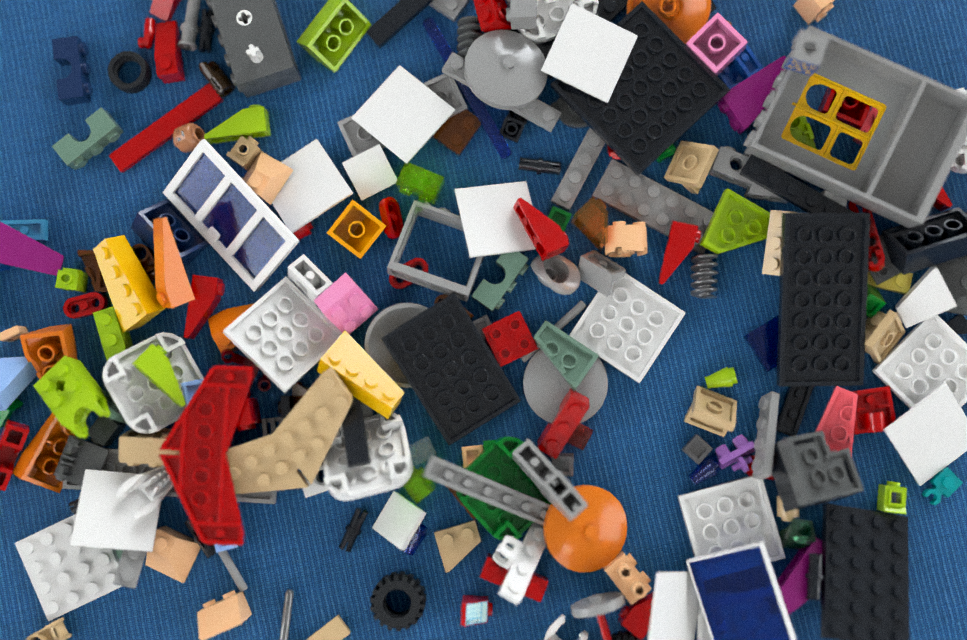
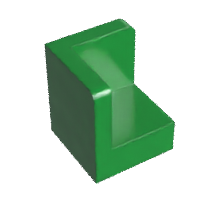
[866,283,886,318]

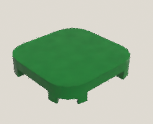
[456,436,551,541]

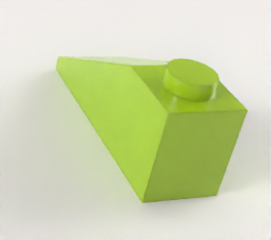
[204,104,271,144]
[132,344,186,408]

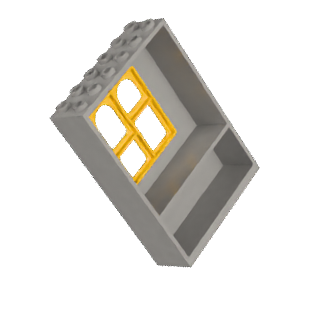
[743,25,967,228]

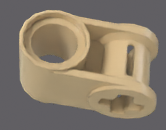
[26,617,73,640]

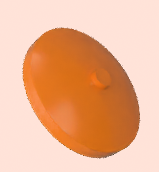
[627,0,711,45]
[543,485,627,572]

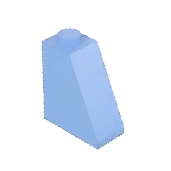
[0,356,37,411]

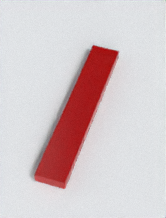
[108,83,223,173]

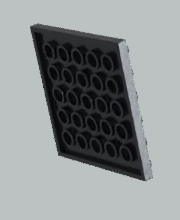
[551,2,730,176]

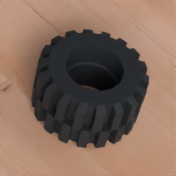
[370,571,426,631]

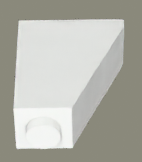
[895,265,957,328]

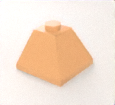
[243,151,293,205]
[145,526,201,583]

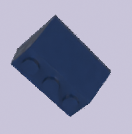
[131,199,210,267]

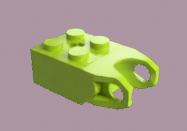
[33,356,111,439]

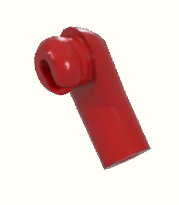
[138,18,156,49]

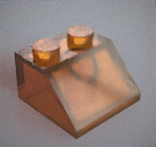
[571,197,608,251]

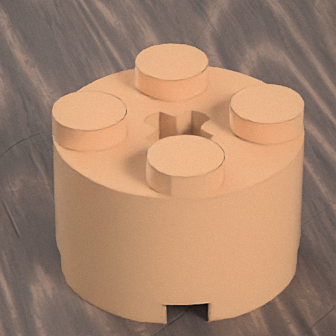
[604,221,648,257]

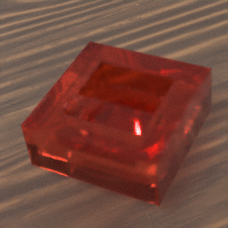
[568,423,593,450]

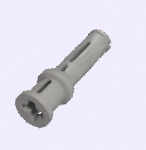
[178,0,201,51]

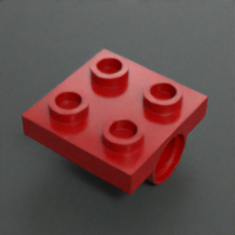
[481,310,538,367]
[851,386,896,434]

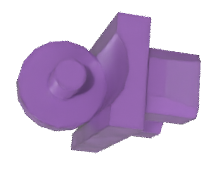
[715,434,755,473]

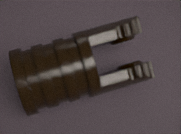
[198,61,235,98]

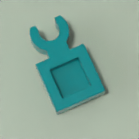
[922,467,963,505]

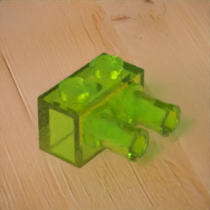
[396,162,445,204]
[403,457,441,504]

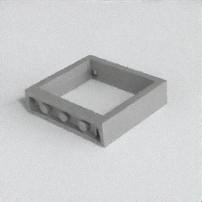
[387,200,484,302]

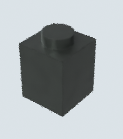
[88,416,126,446]

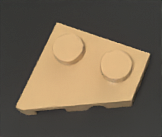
[434,520,481,573]

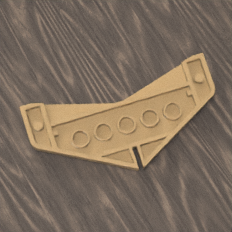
[227,367,353,494]

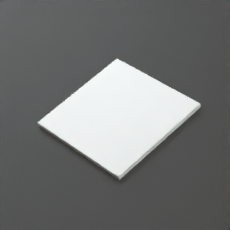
[541,3,638,103]
[352,65,455,164]
[272,139,353,233]
[454,181,536,258]
[883,383,967,486]
[70,469,161,552]
[648,571,699,640]

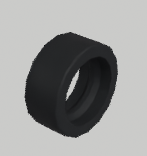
[108,51,151,93]

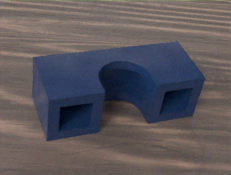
[52,36,93,106]

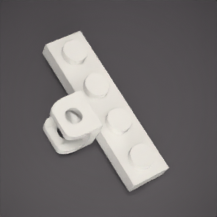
[492,522,546,605]

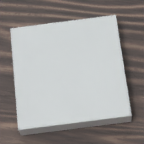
[342,144,399,200]
[372,491,426,551]

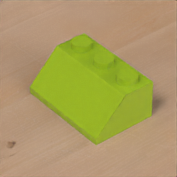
[296,0,372,72]

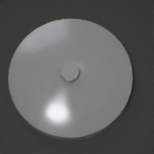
[464,30,548,110]
[364,302,428,388]
[523,349,608,423]

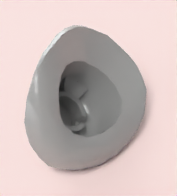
[531,255,581,295]

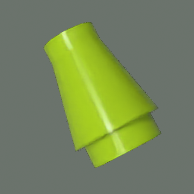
[705,367,738,389]

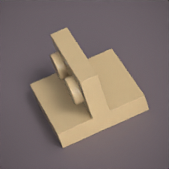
[664,140,719,194]
[865,310,906,364]
[684,385,737,437]

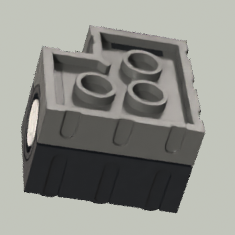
[772,431,864,512]

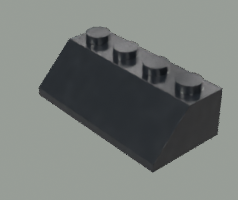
[882,207,967,275]

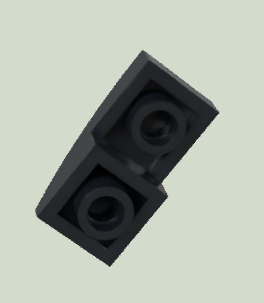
[498,110,528,143]

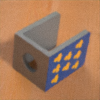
[783,29,830,76]

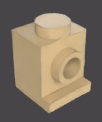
[226,136,262,171]

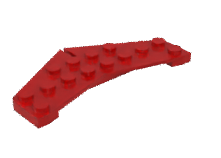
[159,365,254,545]

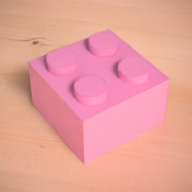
[686,12,748,76]
[313,273,378,335]

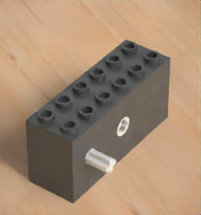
[206,0,302,98]

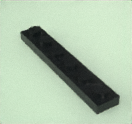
[739,154,855,213]

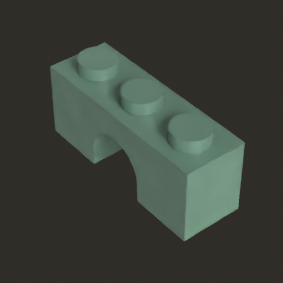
[52,107,124,170]
[472,252,529,312]

